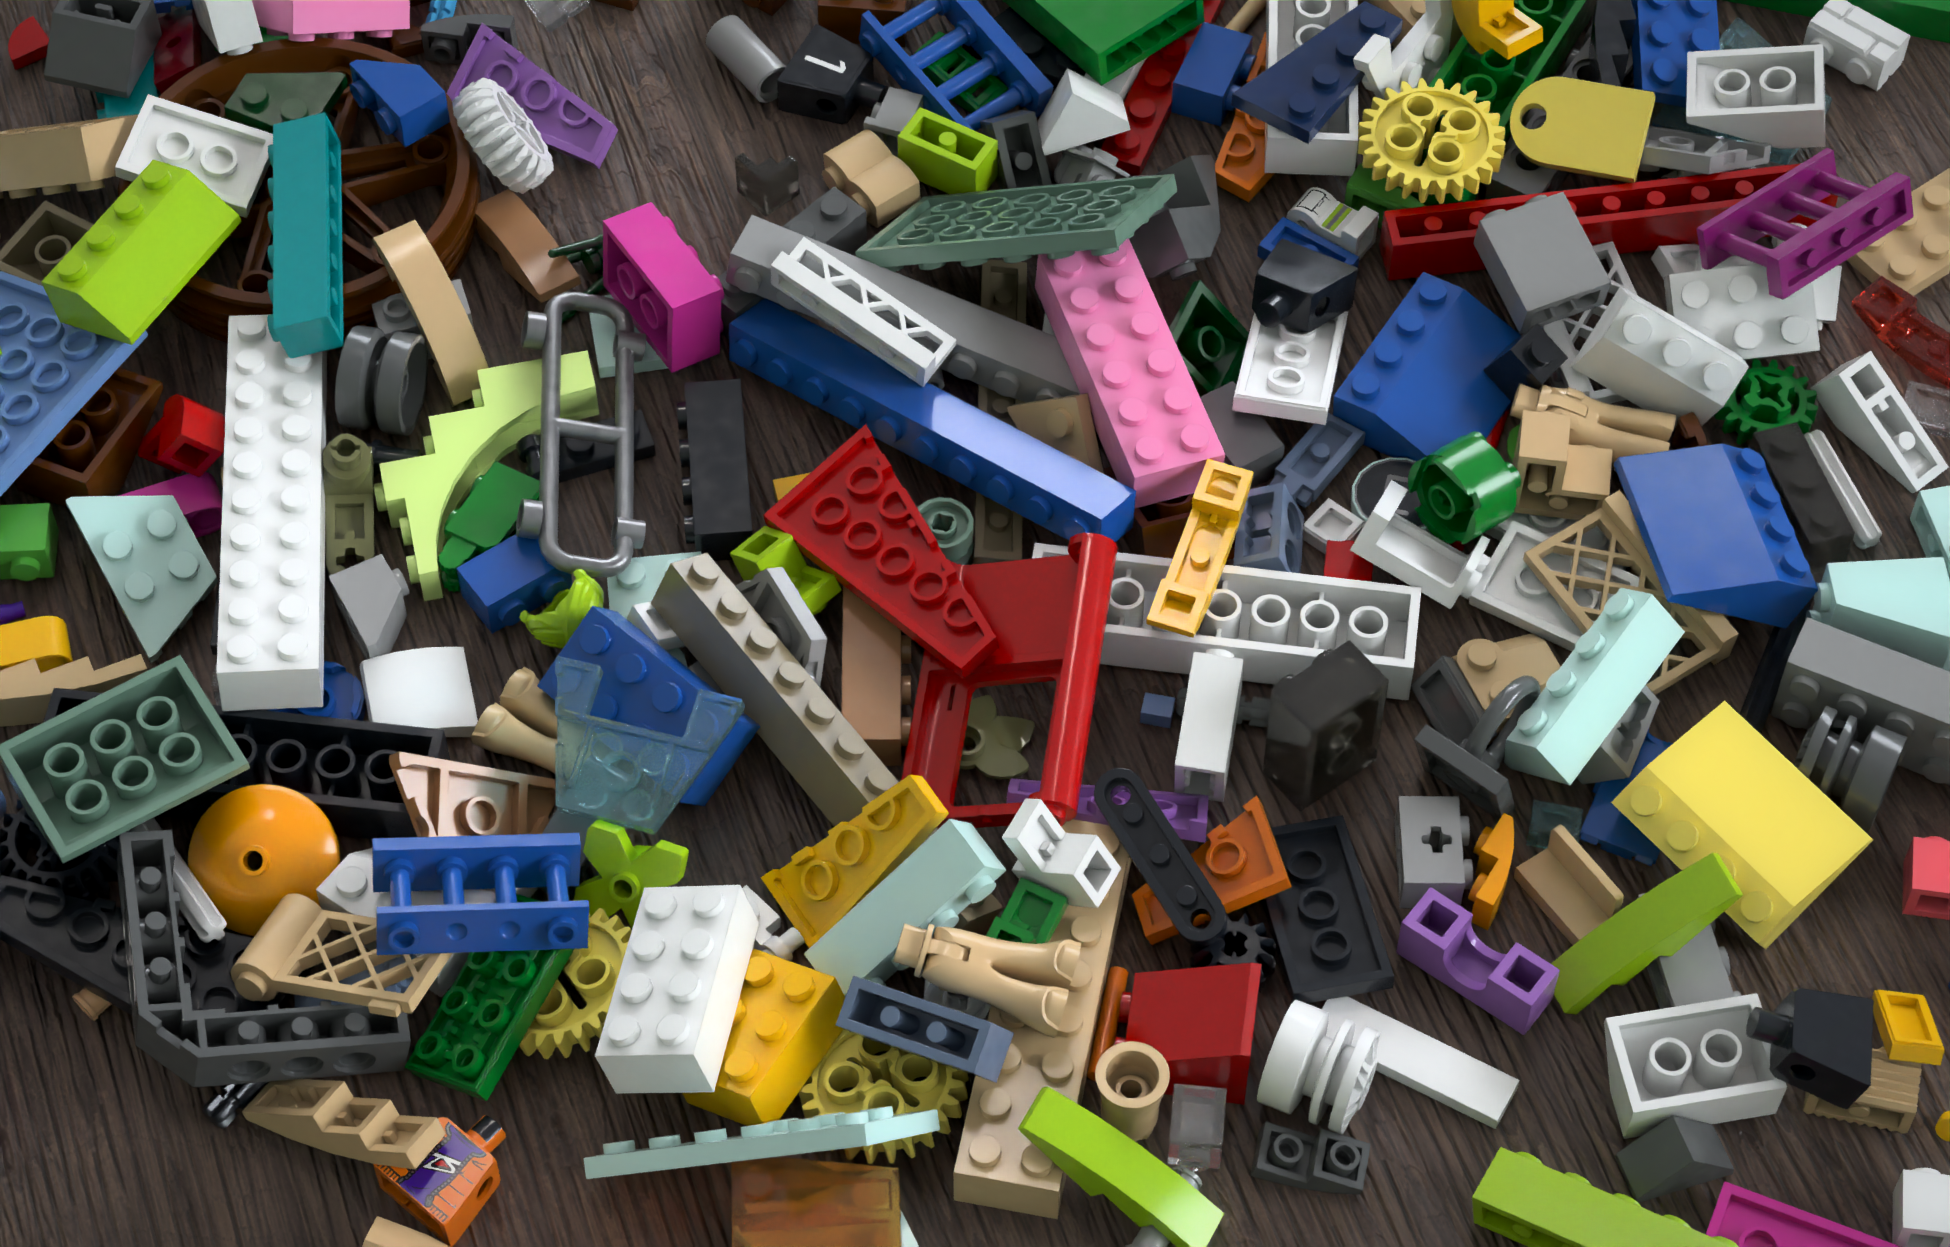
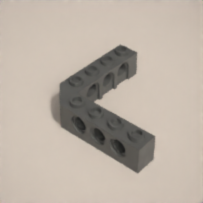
[116,829,411,1087]

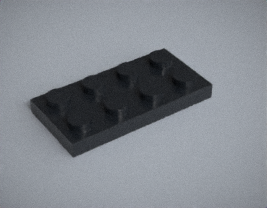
[1262,815,1394,1003]

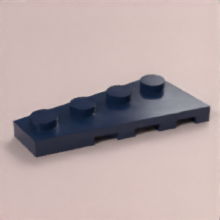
[1231,1,1403,144]

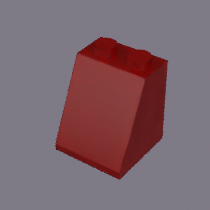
[1115,963,1262,1105]

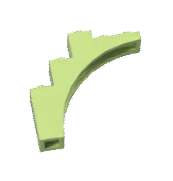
[373,350,599,601]

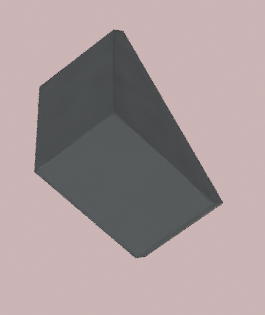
[1615,1115,1734,1203]

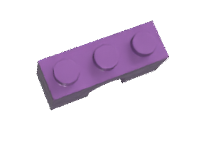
[1396,887,1560,1035]

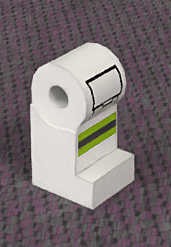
[1286,187,1379,260]

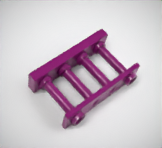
[1697,148,1914,300]

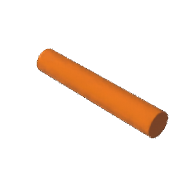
[1087,966,1129,1081]

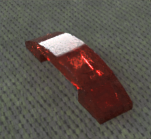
[1851,276,1950,388]

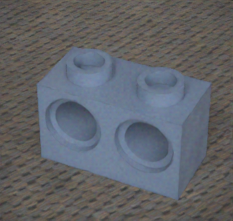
[1234,482,1304,573]

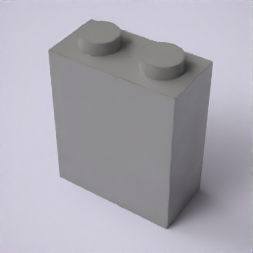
[1473,192,1611,334]

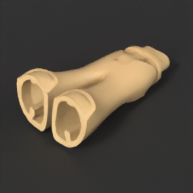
[1510,384,1676,468]
[471,667,647,799]
[893,923,1082,1038]

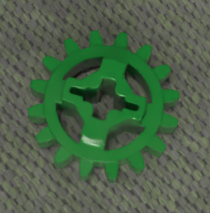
[1714,358,1818,452]

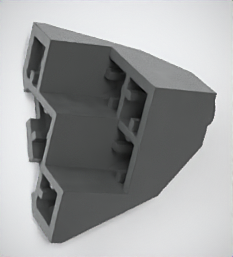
[1129,155,1221,281]

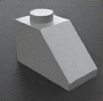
[329,554,409,660]

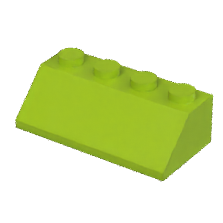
[41,160,242,345]

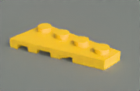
[761,775,949,948]

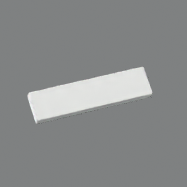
[1322,996,1520,1129]

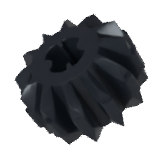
[1190,913,1276,993]

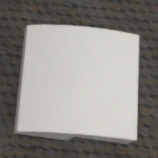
[360,647,478,737]

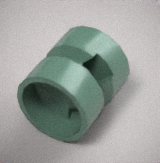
[917,497,974,565]

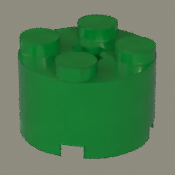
[1408,431,1521,545]

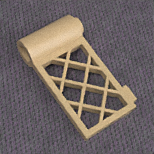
[230,893,453,1018]

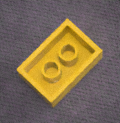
[682,949,845,1126]

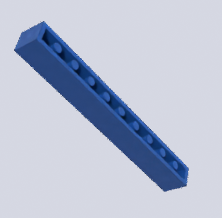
[729,298,1136,542]

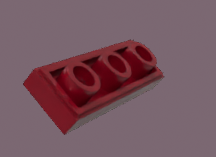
[154,6,201,94]

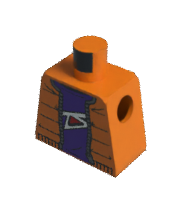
[373,1115,506,1247]

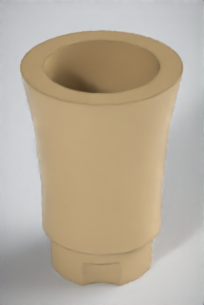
[1095,1041,1170,1142]

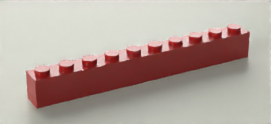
[1379,163,1838,281]

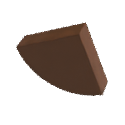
[385,24,424,58]
[1671,412,1708,450]

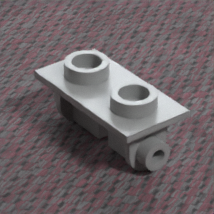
[1054,145,1130,184]

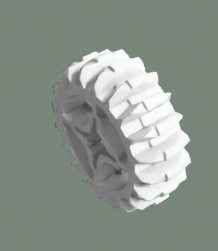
[452,77,554,194]

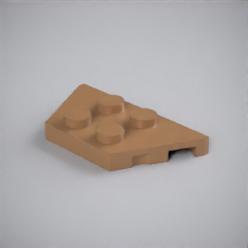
[389,751,568,837]

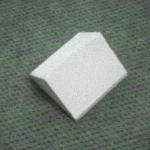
[1037,68,1131,156]

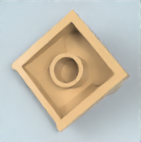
[1452,633,1561,745]

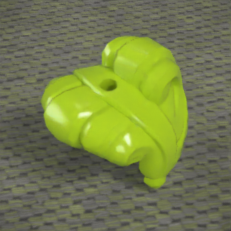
[519,569,604,649]

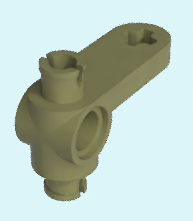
[323,434,375,576]

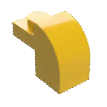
[1451,0,1543,60]

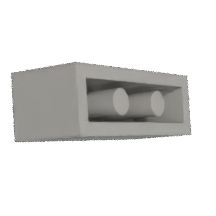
[1637,893,1741,1009]

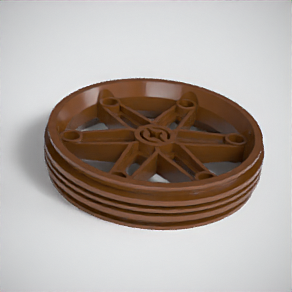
[118,38,481,343]

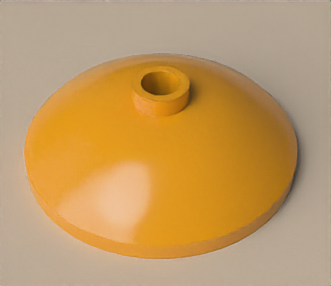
[188,784,340,936]

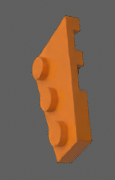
[1132,795,1292,945]

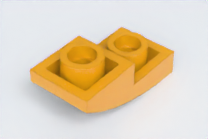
[1468,813,1514,931]

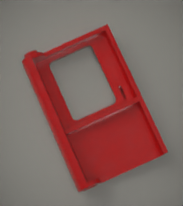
[901,533,1118,829]

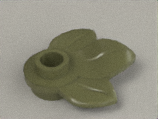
[960,695,1035,780]

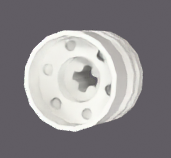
[1257,999,1380,1135]

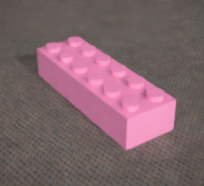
[1035,238,1225,508]

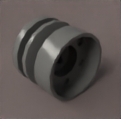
[1793,706,1907,833]

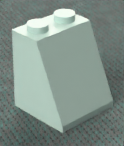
[1805,557,1950,672]

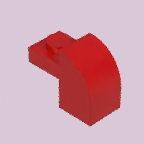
[138,394,225,478]

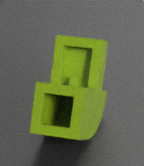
[730,526,842,615]

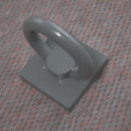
[1414,675,1541,820]

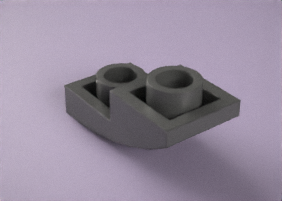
[420,14,518,65]
[1250,1121,1371,1195]

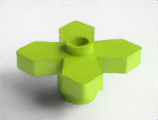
[573,819,689,928]

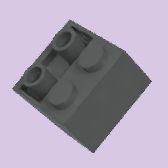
[44,0,162,99]

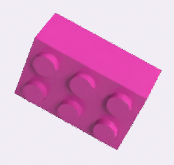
[603,202,724,373]

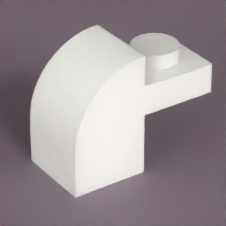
[1002,798,1121,908]

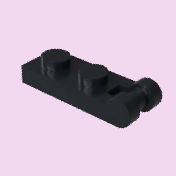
[516,409,656,483]

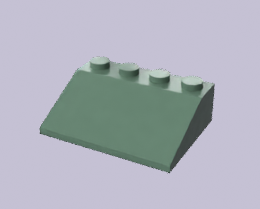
[0,655,250,863]

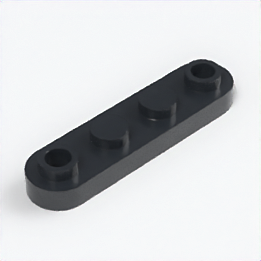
[1094,768,1228,946]

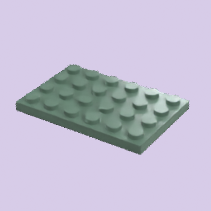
[855,174,1177,272]

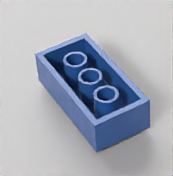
[537,606,760,806]

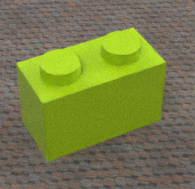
[897,107,998,194]

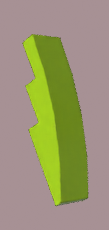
[1551,853,1743,1014]
[1018,1086,1224,1247]

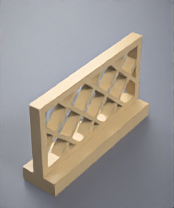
[1523,490,1739,695]

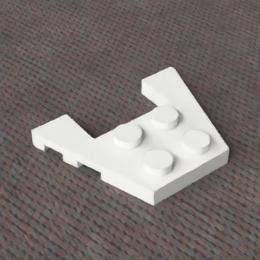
[1353,0,1453,100]

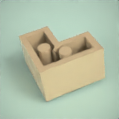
[1512,410,1613,520]

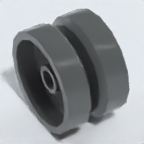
[335,325,428,436]

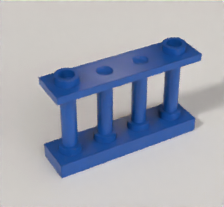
[859,0,1053,131]
[372,833,589,955]

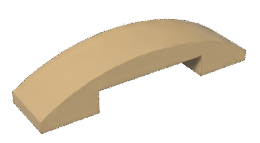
[372,220,489,407]

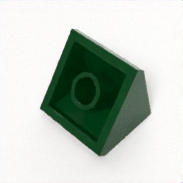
[1169,280,1249,397]

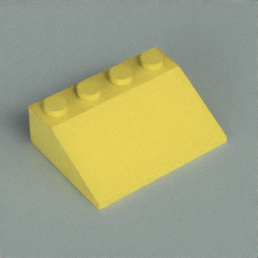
[1611,701,1873,949]

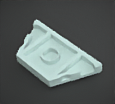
[65,495,218,663]

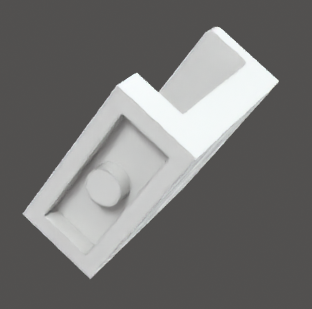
[1350,480,1491,609]

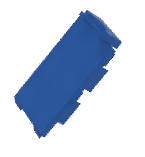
[1579,730,1673,866]

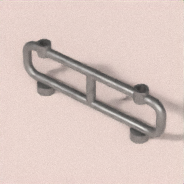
[516,292,646,578]

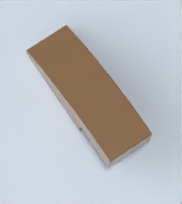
[475,189,581,303]

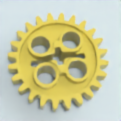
[1357,78,1506,204]
[519,908,632,1059]
[799,1029,969,1164]

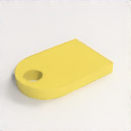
[1510,77,1656,183]

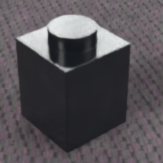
[1483,324,1568,403]

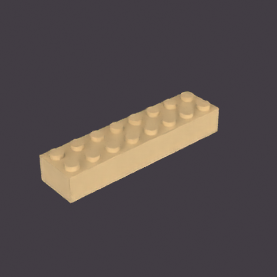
[953,819,1132,1219]

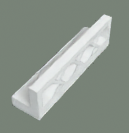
[771,237,957,387]

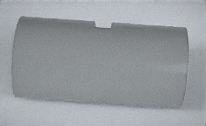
[706,15,786,103]

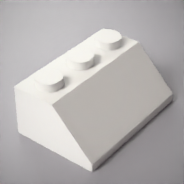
[1570,286,1749,428]
[1604,993,1787,1139]

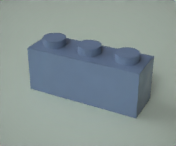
[835,976,1014,1083]

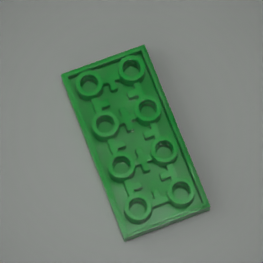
[405,894,590,1101]

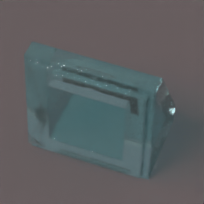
[1526,800,1583,849]

